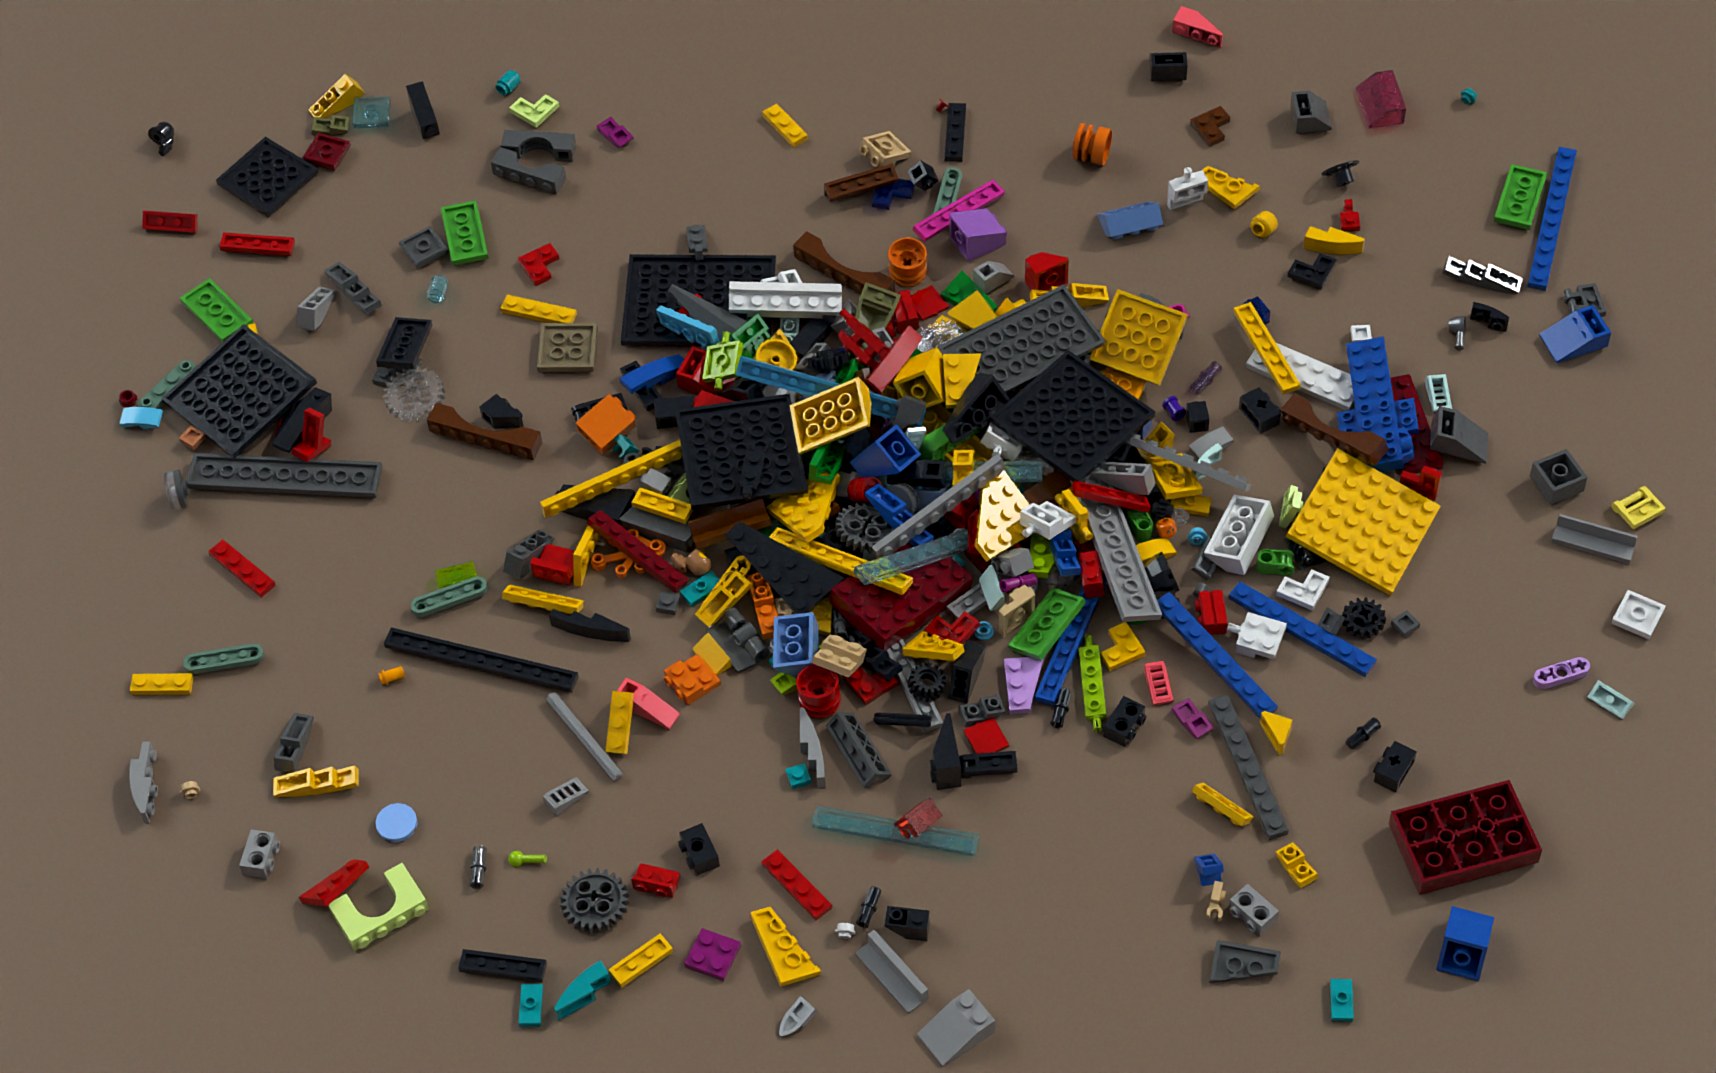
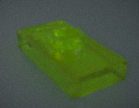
[435,561,477,589]

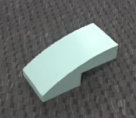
[1194,443,1223,481]

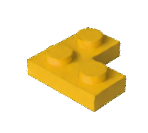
[1100,622,1145,671]

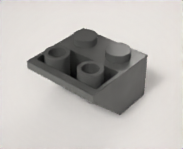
[1290,91,1332,133]

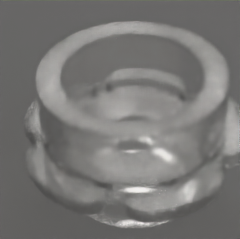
[1171,508,1189,526]

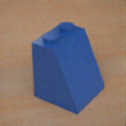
[849,424,921,477]
[1436,906,1494,981]

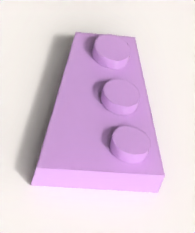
[1004,657,1044,714]

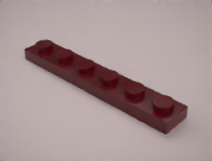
[586,510,689,593]

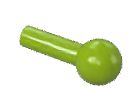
[508,851,547,867]

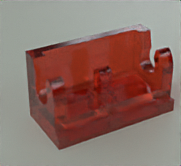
[894,797,943,839]

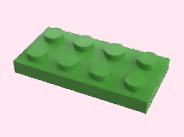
[1494,164,1547,230]
[441,200,489,266]
[180,278,253,343]
[1008,587,1086,661]

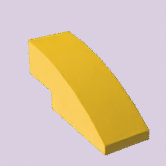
[1303,226,1365,255]
[695,571,753,628]

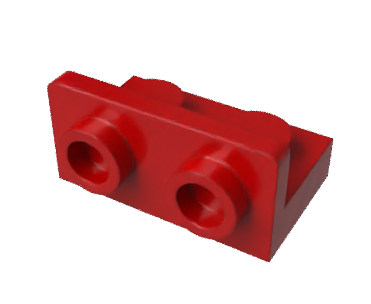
[631,863,680,898]

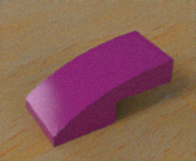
[597,117,634,148]
[1171,698,1213,739]

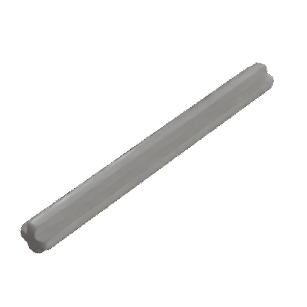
[547,692,623,781]

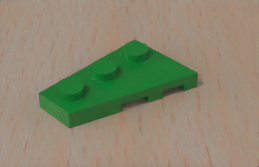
[941,270,998,312]

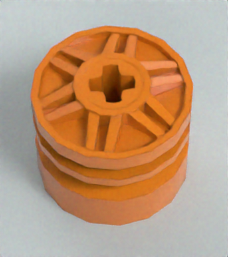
[1073,123,1113,166]
[888,237,927,287]

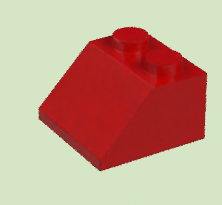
[1025,252,1069,291]

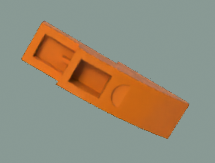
[747,573,778,640]

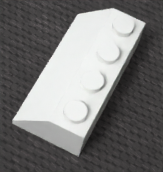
[1204,494,1274,575]

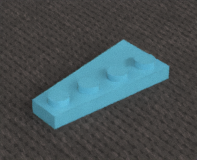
[656,306,720,351]

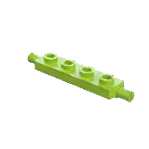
[1079,635,1107,732]

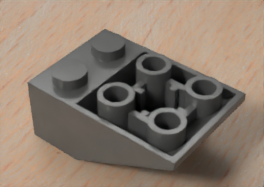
[1430,406,1488,464]

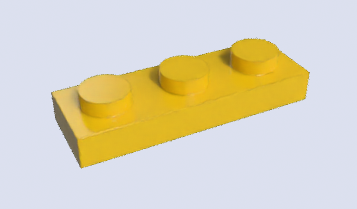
[762,103,808,148]
[631,488,693,524]
[130,673,194,695]
[605,691,634,754]
[1191,782,1254,826]
[608,933,673,988]

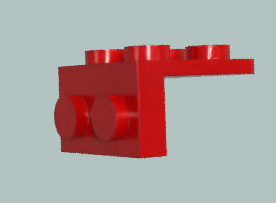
[530,544,575,586]

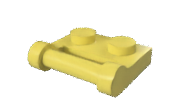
[1611,486,1666,530]

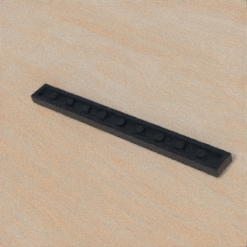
[384,627,579,693]

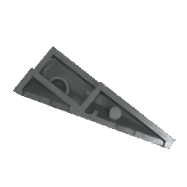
[668,284,747,342]

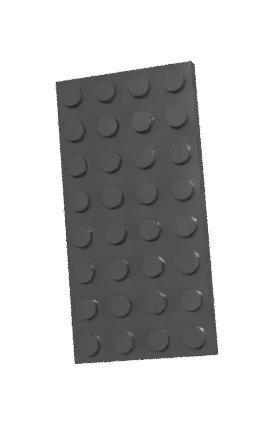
[937,285,1106,394]

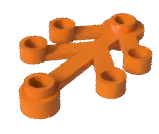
[591,529,666,578]

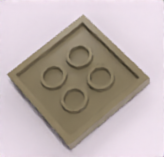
[537,323,598,372]

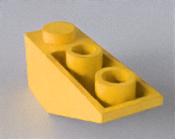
[308,74,365,118]

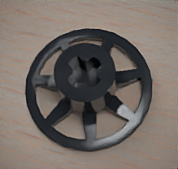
[1321,160,1360,187]

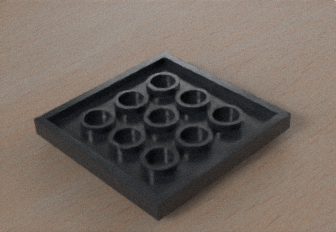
[216,136,318,217]

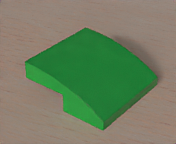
[730,313,771,359]

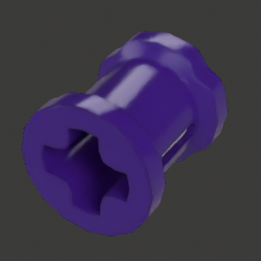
[1162,396,1186,421]

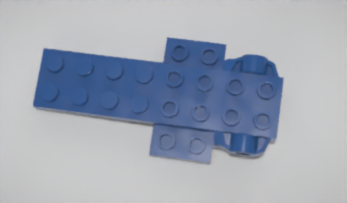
[1337,336,1419,473]

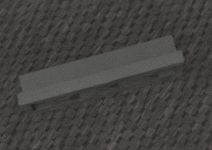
[826,712,892,788]

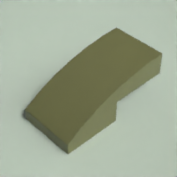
[311,115,350,136]

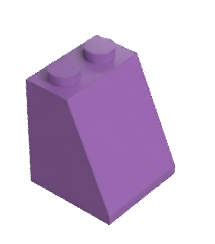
[949,208,1007,262]

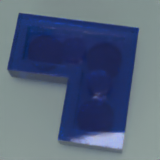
[872,179,915,210]

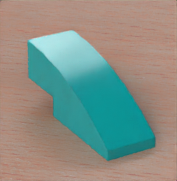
[554,960,611,1021]

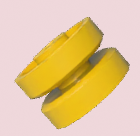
[754,338,797,371]

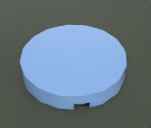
[375,803,418,843]

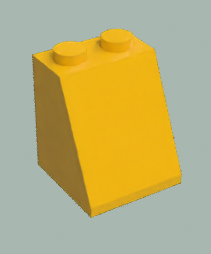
[947,290,997,331]
[893,347,945,408]

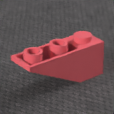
[1172,6,1223,48]
[617,677,680,730]

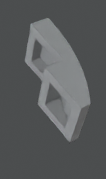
[1189,427,1234,459]

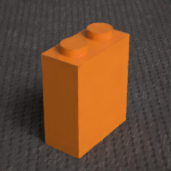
[575,394,636,455]

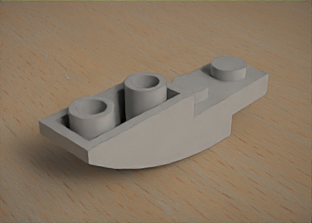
[129,742,158,823]

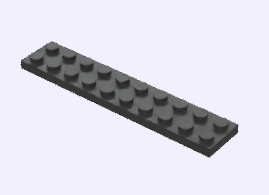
[186,453,383,498]

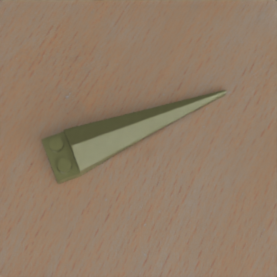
[847,282,901,372]

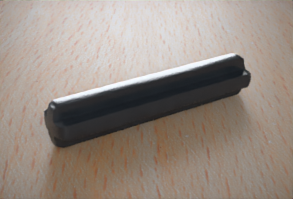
[873,712,932,727]

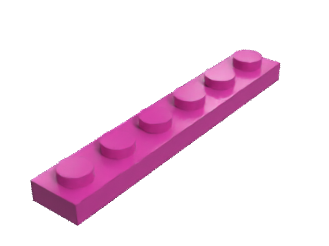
[912,179,1005,242]

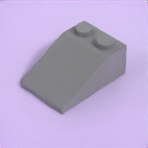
[917,989,995,1067]

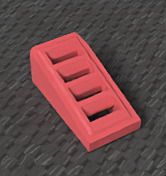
[1144,661,1174,706]

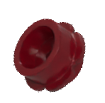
[119,390,137,407]

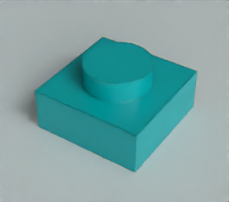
[785,763,811,790]

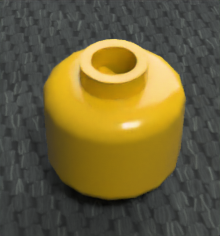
[1250,211,1278,238]

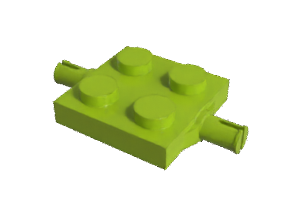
[702,331,743,392]

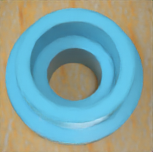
[1187,527,1207,546]
[974,621,994,641]

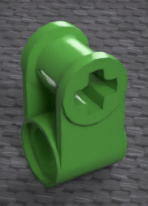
[1124,508,1153,542]
[1256,549,1295,576]

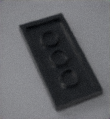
[376,317,432,370]

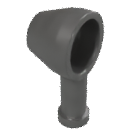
[1449,316,1466,350]

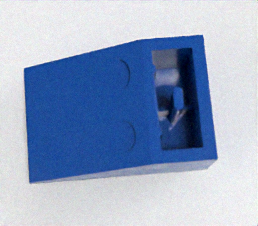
[1539,305,1611,363]

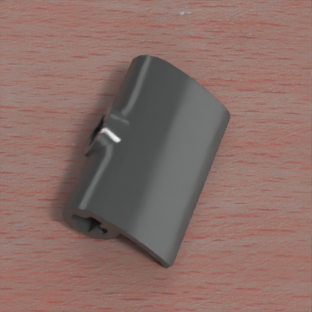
[706,607,770,672]

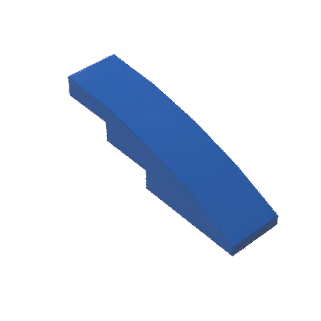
[620,354,684,394]
[864,483,934,551]
[1048,528,1081,576]

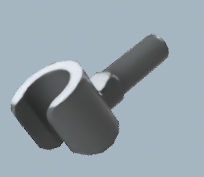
[1193,583,1212,597]

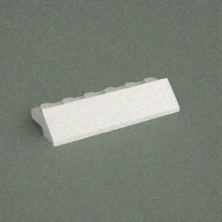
[729,281,842,318]

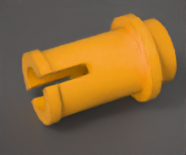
[378,666,405,685]

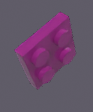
[684,928,741,981]

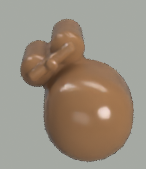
[671,549,712,576]

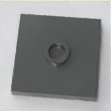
[399,226,449,269]

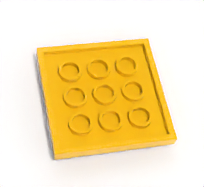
[1090,289,1188,386]

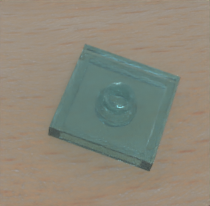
[352,96,391,128]

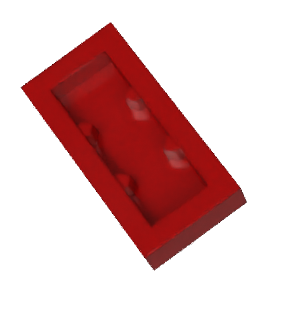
[292,407,331,462]

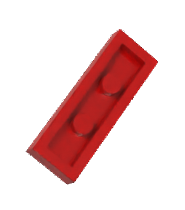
[142,210,198,233]

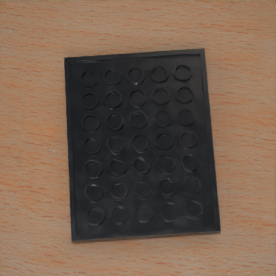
[621,254,776,346]

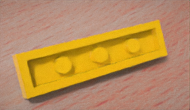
[501,294,577,323]
[502,585,584,616]

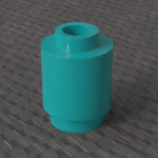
[495,70,521,96]

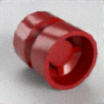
[847,477,882,503]
[943,495,979,528]

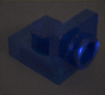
[1242,296,1270,325]

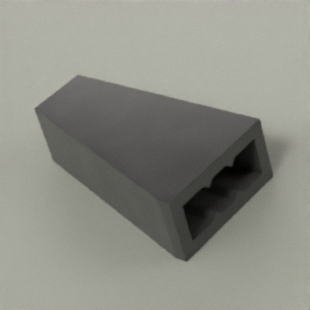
[619,507,695,552]

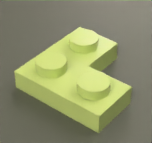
[509,94,560,128]
[1279,485,1303,529]

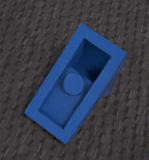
[1194,853,1224,886]

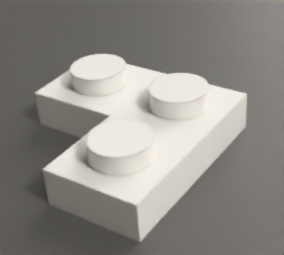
[1276,569,1330,611]

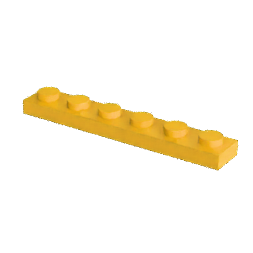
[1233,302,1301,395]

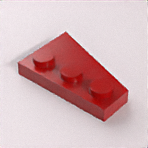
[298,859,369,907]

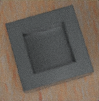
[656,592,680,615]
[1318,607,1345,635]
[1391,610,1420,638]

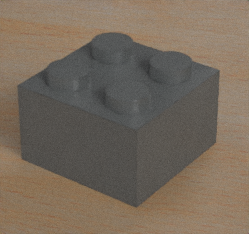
[1530,449,1588,505]

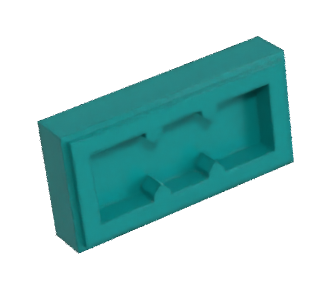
[680,570,720,607]
[1330,978,1354,1022]
[519,984,544,1027]

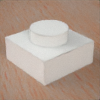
[1350,325,1372,342]

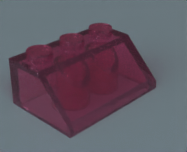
[1356,70,1406,128]

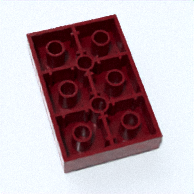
[830,541,973,651]
[1388,780,1542,895]

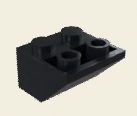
[1149,52,1188,81]

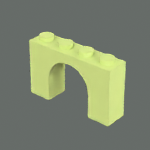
[328,863,429,951]

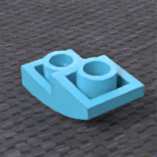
[119,407,163,430]

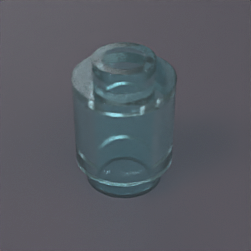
[427,275,449,303]

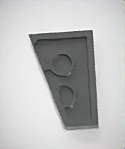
[1209,940,1281,983]

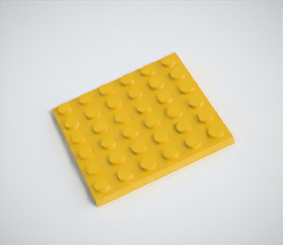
[1286,448,1441,596]

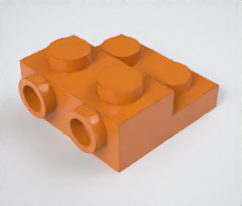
[663,654,721,705]

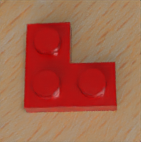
[518,243,559,286]
[1399,466,1443,501]
[924,611,981,644]
[842,666,898,705]

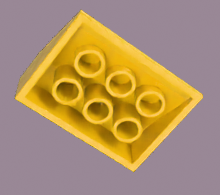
[790,377,872,455]

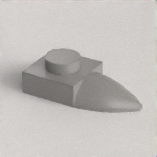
[779,996,818,1036]

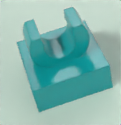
[613,434,640,459]

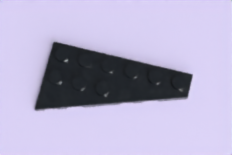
[725,521,845,614]

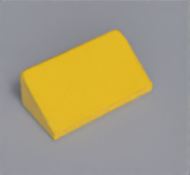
[692,633,732,676]

